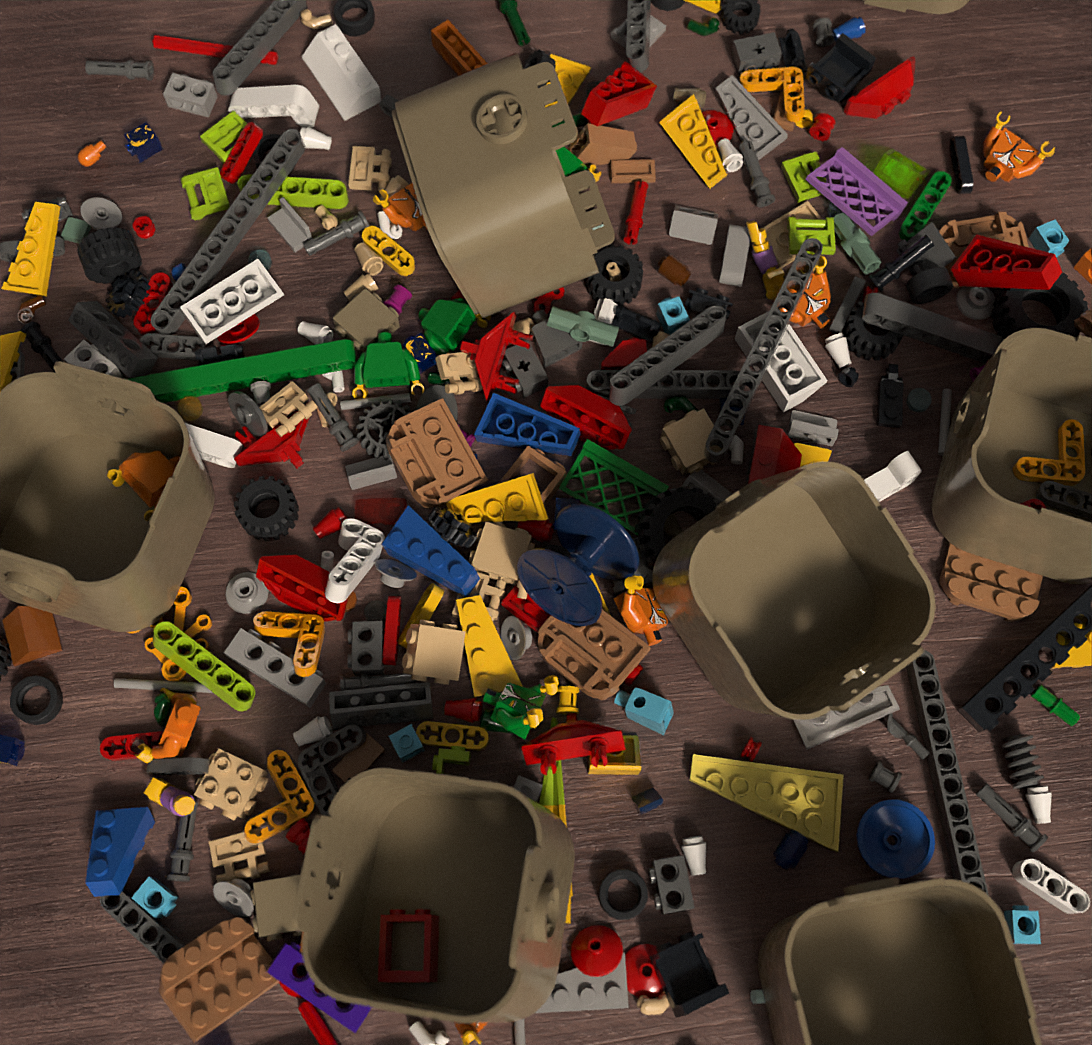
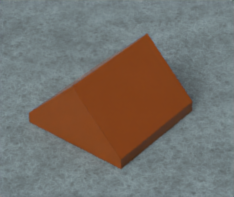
[2,606,63,666]

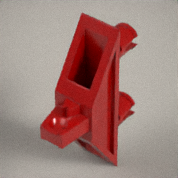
[460,312,533,403]
[234,402,310,469]
[521,713,626,775]

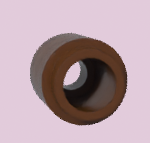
[657,254,692,287]

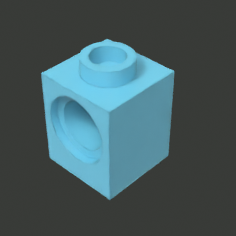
[1029,219,1069,257]
[656,296,690,335]
[389,724,425,762]
[132,877,179,919]
[1004,905,1041,944]

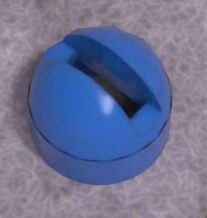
[172,263,186,281]

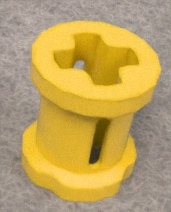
[556,686,579,715]

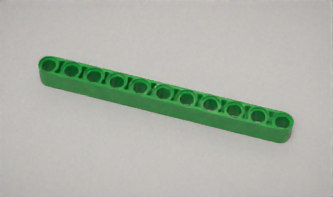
[126,339,356,403]

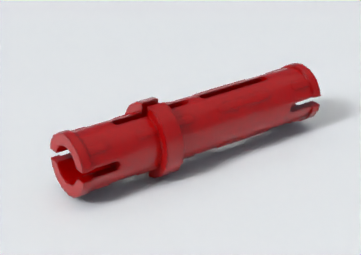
[623,181,649,245]

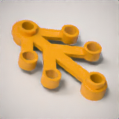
[144,587,212,681]

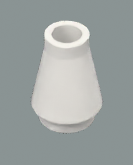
[300,127,332,150]
[717,139,743,172]
[298,321,333,345]
[825,333,852,369]
[293,716,333,746]
[1025,786,1052,824]
[681,836,706,875]

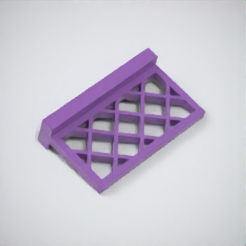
[806,147,908,236]

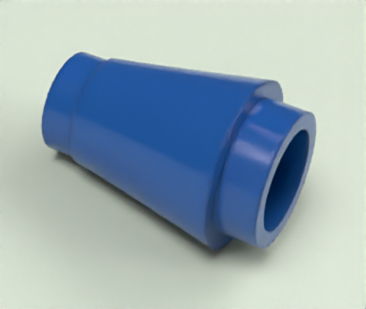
[832,17,866,42]

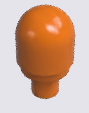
[78,140,106,167]

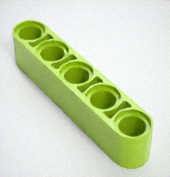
[238,174,349,209]
[153,621,255,711]

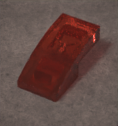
[355,498,407,525]

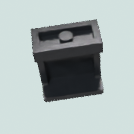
[805,33,876,103]
[649,931,730,1018]

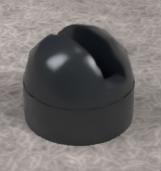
[838,367,859,387]

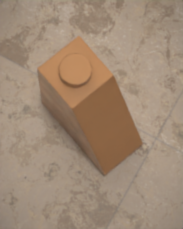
[568,123,637,166]

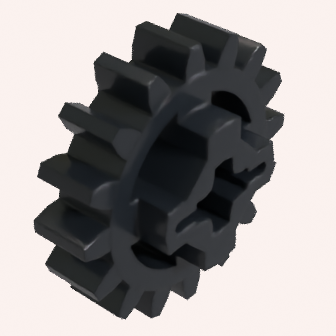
[105,270,151,318]
[428,506,477,548]

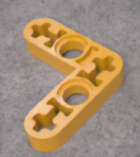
[740,67,805,122]
[1013,419,1085,486]
[253,611,325,677]
[244,750,314,844]

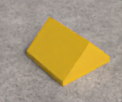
[588,735,641,775]

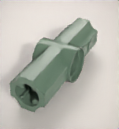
[833,212,881,274]
[547,306,619,347]

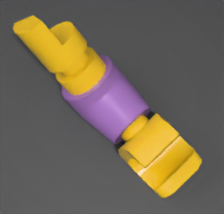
[746,221,785,294]
[144,777,196,816]

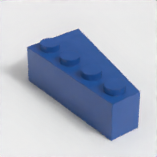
[474,393,580,456]
[382,505,480,598]

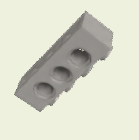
[224,628,327,708]

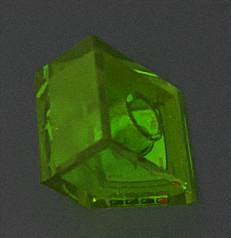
[873,149,930,199]

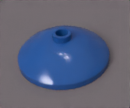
[857,800,935,879]

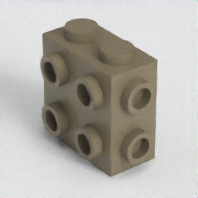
[333,288,400,353]
[250,875,306,942]

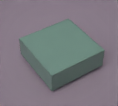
[61,217,91,243]

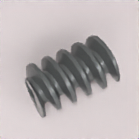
[1001,734,1044,789]

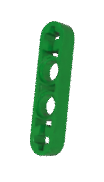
[899,171,952,241]

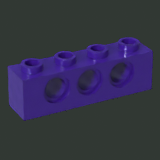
[265,942,372,1033]

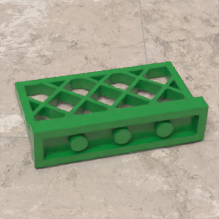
[559,439,669,536]

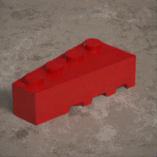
[581,61,657,126]
[951,235,1062,290]

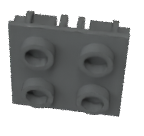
[896,222,956,276]

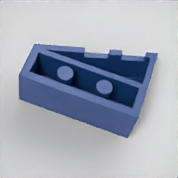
[85,807,155,897]

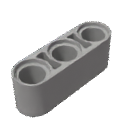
[719,224,750,287]

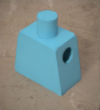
[614,687,674,735]

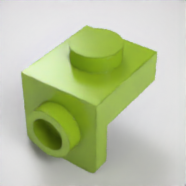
[432,746,471,775]

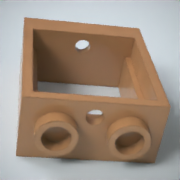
[498,446,566,507]

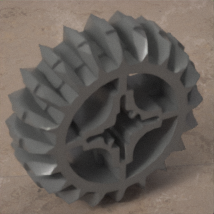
[356,399,414,460]

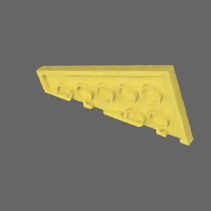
[689,754,844,852]

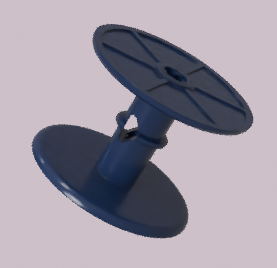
[517,504,639,626]

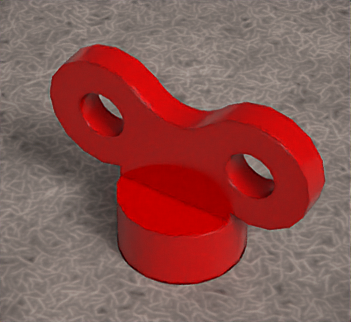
[533,287,565,314]

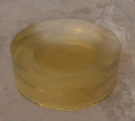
[178,396,203,421]

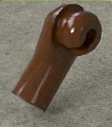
[17,295,46,324]

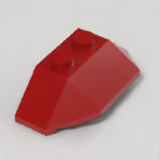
[844,56,916,119]
[540,385,632,450]
[747,425,802,485]
[256,555,348,621]

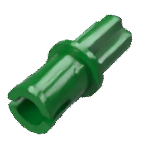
[1031,684,1080,726]

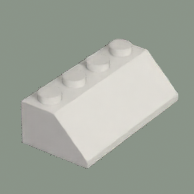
[302,24,381,121]
[180,259,284,344]
[735,309,828,412]

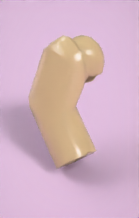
[315,205,338,230]
[637,992,670,1015]

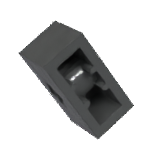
[731,32,782,75]
[502,340,548,398]

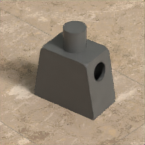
[531,310,582,368]

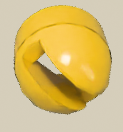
[795,109,813,128]

